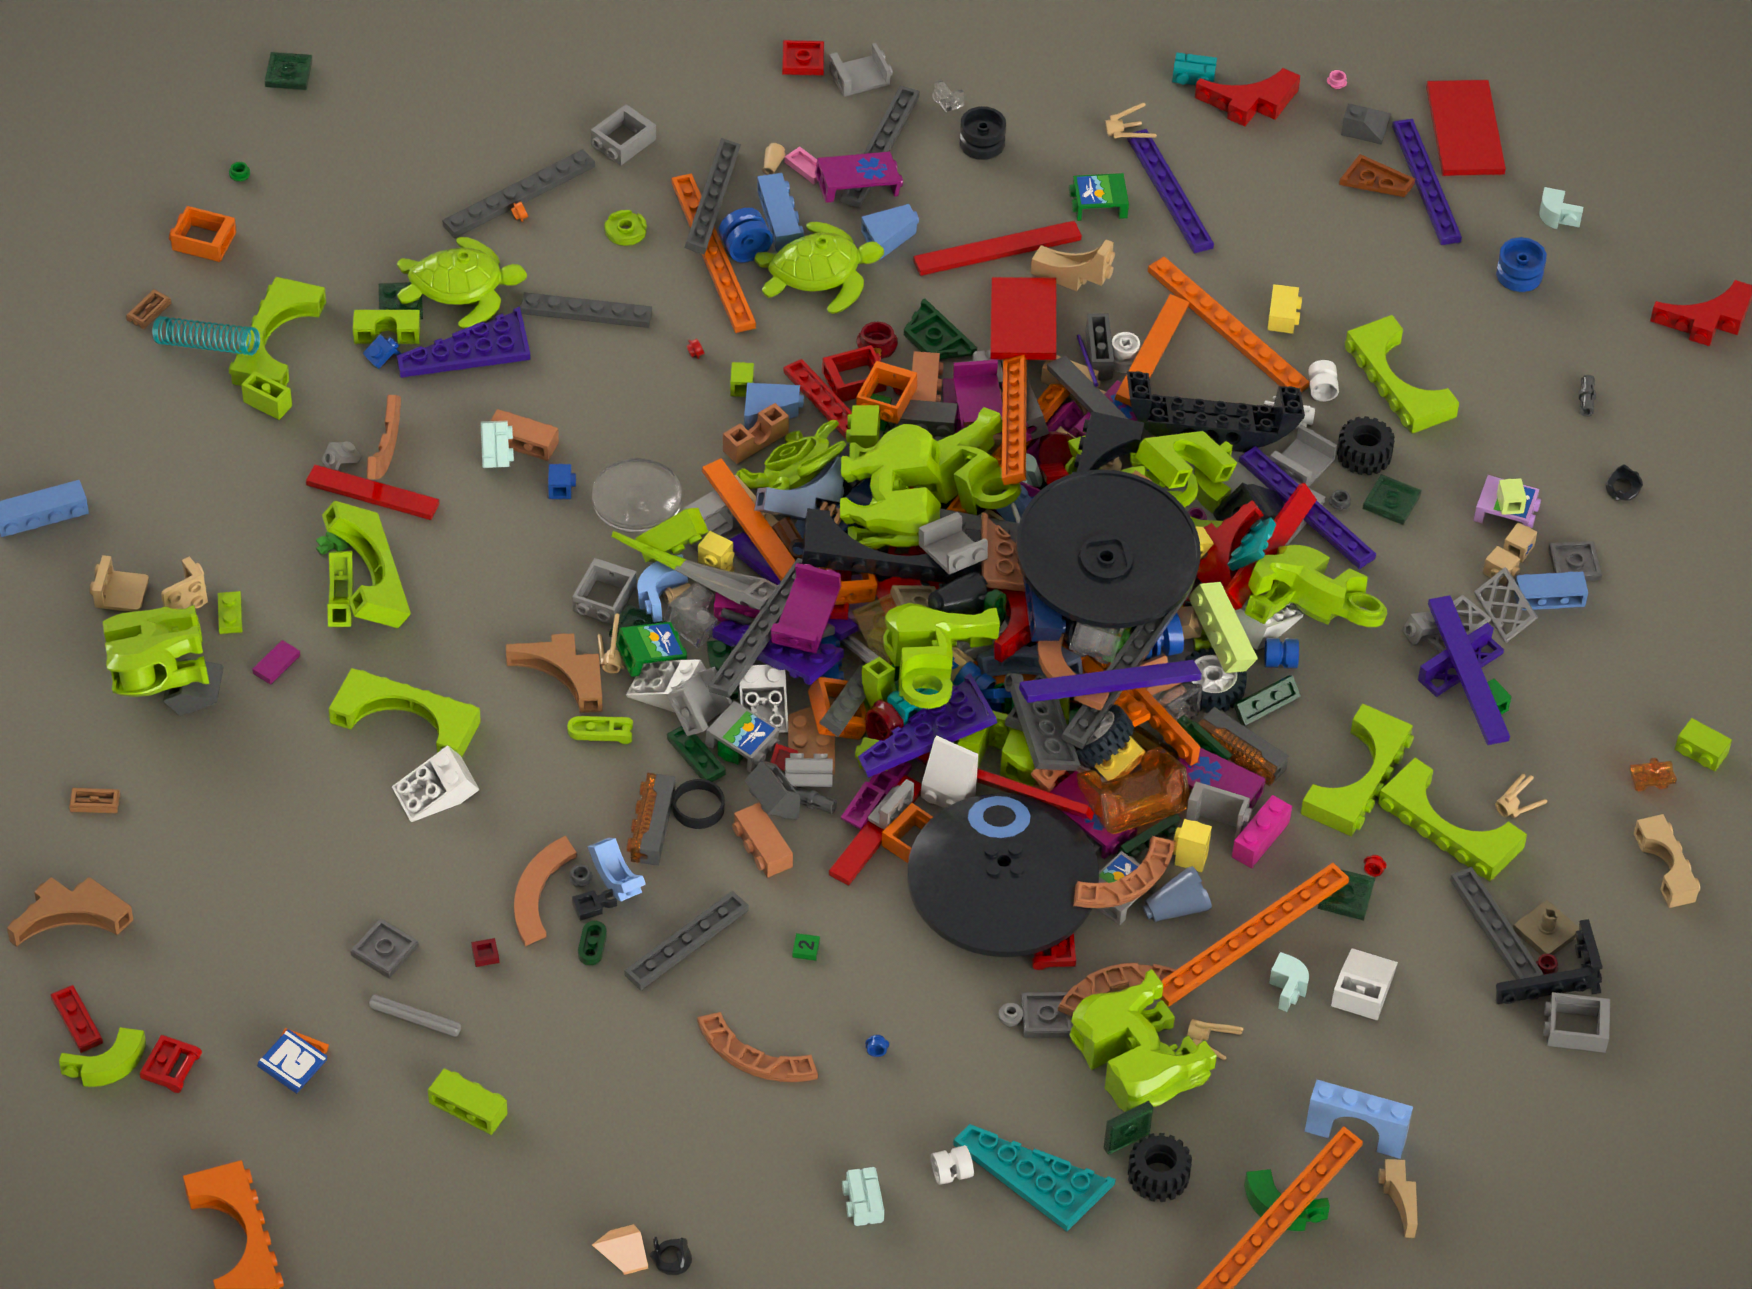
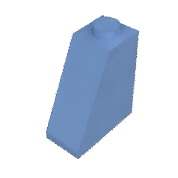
[861,204,919,260]
[744,383,804,430]

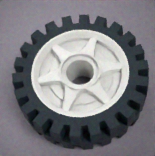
[1178,648,1247,713]
[1074,704,1134,768]

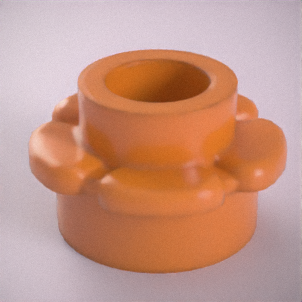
[511,202,529,222]

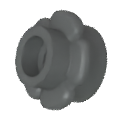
[1329,490,1351,510]
[569,864,593,887]

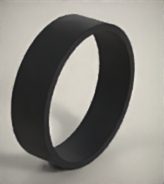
[673,779,725,829]

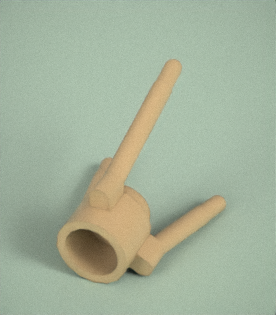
[1105,103,1157,138]
[597,613,625,673]
[1495,774,1547,818]
[1187,1019,1243,1060]

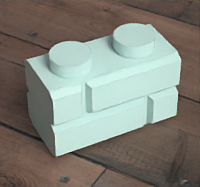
[481,421,514,468]
[842,1167,884,1226]

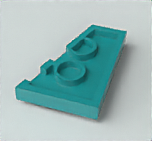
[1227,517,1276,571]

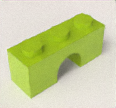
[353,309,421,344]

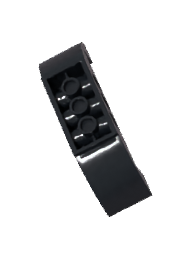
[1127,371,1305,452]

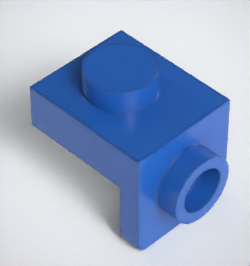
[363,334,402,369]

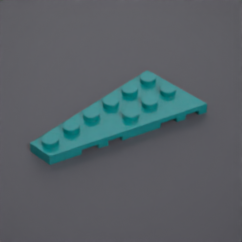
[953,1124,1116,1232]

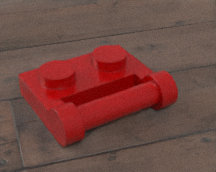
[1032,933,1076,970]
[140,1035,202,1093]

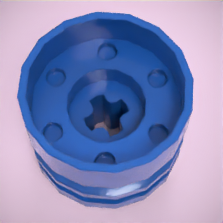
[1132,613,1184,661]

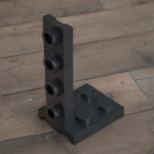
[1496,919,1603,1004]

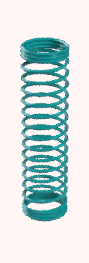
[152,316,260,355]

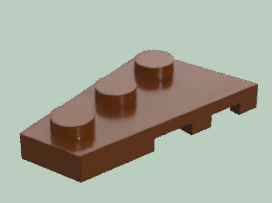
[1339,154,1415,197]

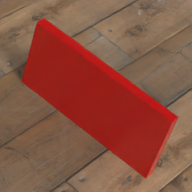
[1426,80,1506,176]
[990,277,1056,360]

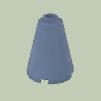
[1142,866,1212,922]

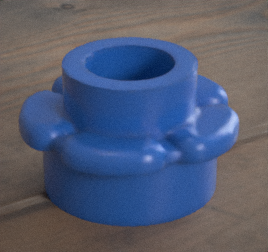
[865,1035,889,1057]

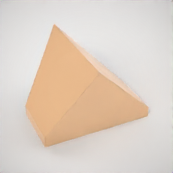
[592,1224,648,1275]

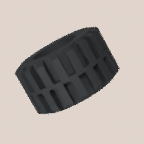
[1337,416,1395,475]
[1127,1133,1192,1202]

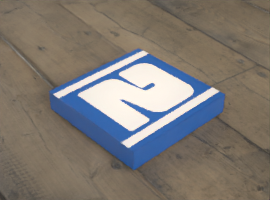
[257,1029,327,1094]

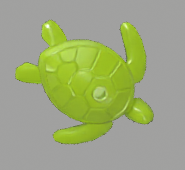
[754,222,884,314]
[397,237,527,329]
[735,420,846,490]

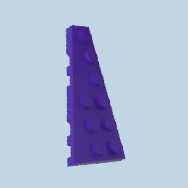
[397,307,531,378]
[712,620,844,685]
[858,673,997,778]

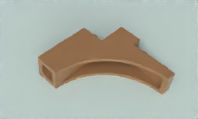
[506,633,603,713]
[7,877,133,947]

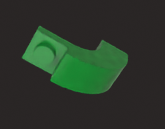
[1244,1169,1330,1231]

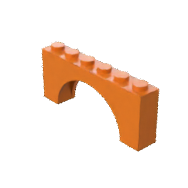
[183,1160,284,1289]

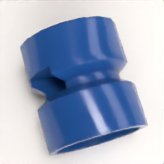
[1264,638,1299,668]
[953,661,997,690]

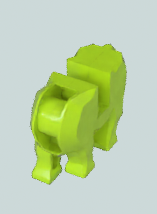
[840,424,941,550]
[103,605,209,697]
[1069,969,1217,1113]

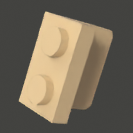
[90,555,149,612]
[161,556,208,609]

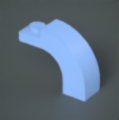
[637,554,688,622]
[587,838,646,901]

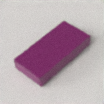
[252,640,301,685]

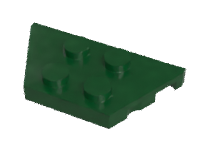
[904,299,977,360]

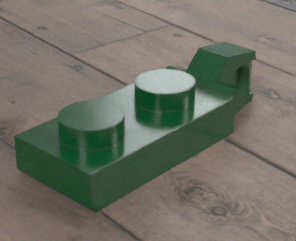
[1177,715,1232,760]

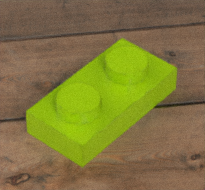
[218,591,243,634]

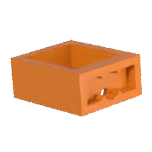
[169,206,237,262]
[856,361,917,424]
[819,567,877,605]
[808,677,866,740]
[882,803,933,863]

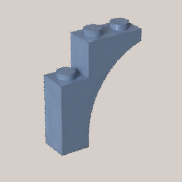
[754,456,844,521]
[977,644,1083,677]

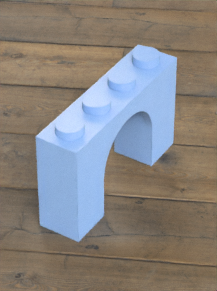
[1305,1080,1413,1159]

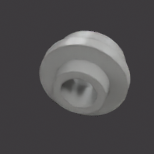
[999,1003,1023,1027]

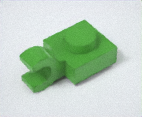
[316,532,351,555]

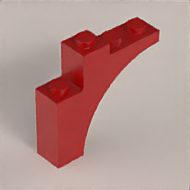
[1195,68,1301,127]
[1650,280,1752,346]
[1197,500,1264,590]
[990,588,1038,663]

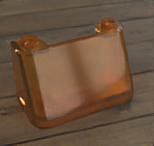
[1077,746,1190,834]

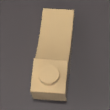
[1378,1159,1418,1238]

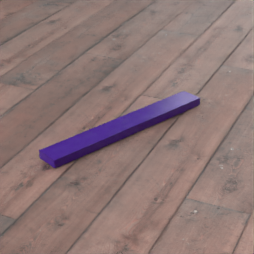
[1392,119,1462,245]
[1127,129,1214,254]
[1239,446,1376,569]
[729,532,858,641]
[1428,595,1510,745]
[1019,660,1202,703]

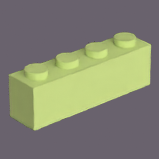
[1188,582,1258,673]

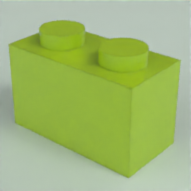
[241,371,292,420]
[846,405,880,449]
[1674,718,1732,771]

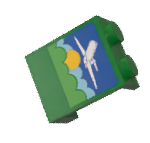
[1069,173,1129,221]
[616,622,687,677]

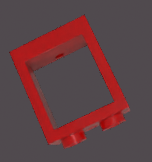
[822,345,887,402]

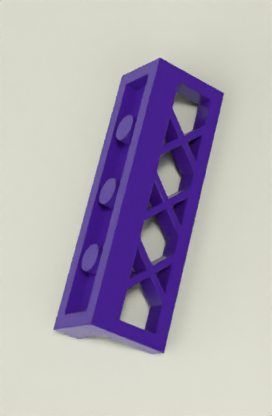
[1418,622,1504,697]

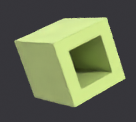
[1497,478,1527,515]

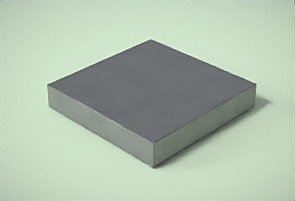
[1548,541,1602,581]
[351,918,419,978]
[1021,992,1072,1038]

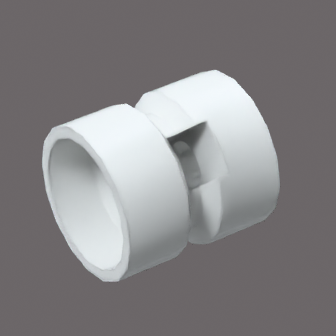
[1112,332,1140,373]
[1308,360,1339,402]
[931,1145,974,1185]

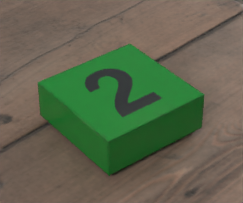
[792,933,820,961]

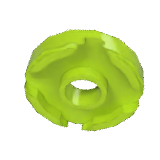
[604,210,647,246]

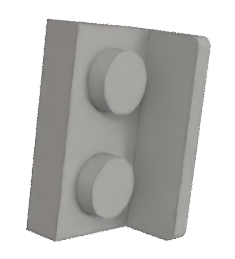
[868,779,914,830]

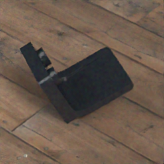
[1213,482,1285,534]

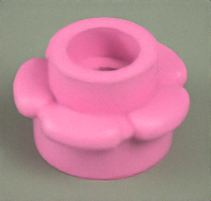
[1327,70,1347,89]

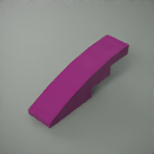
[841,761,912,830]

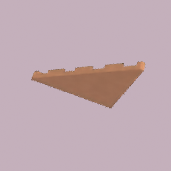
[981,513,1025,592]

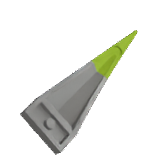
[611,531,778,610]

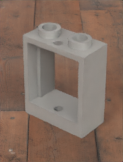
[591,104,656,165]
[683,490,740,551]
[572,558,637,624]
[1543,992,1610,1053]

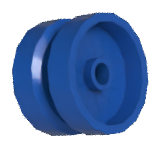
[719,208,773,262]
[1496,237,1547,292]

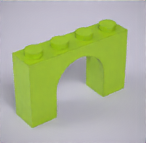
[1135,431,1237,489]

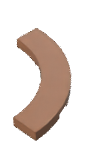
[367,395,401,479]
[1037,634,1109,710]
[514,836,577,946]
[1073,836,1175,908]
[1058,963,1176,1017]
[697,1012,818,1082]

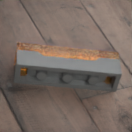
[1198,707,1289,786]
[627,773,675,866]

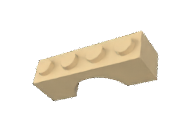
[1634,814,1700,908]

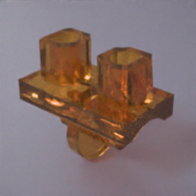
[1629,758,1677,791]

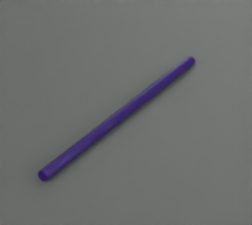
[1077,334,1099,387]

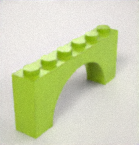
[229,277,326,386]
[1345,315,1459,434]
[322,500,411,628]
[329,668,481,757]
[1301,703,1414,837]
[1378,757,1527,882]

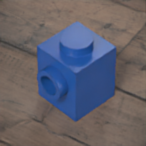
[548,464,576,499]

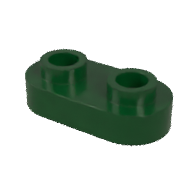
[984,589,1006,628]
[578,921,607,966]

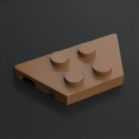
[788,698,835,775]

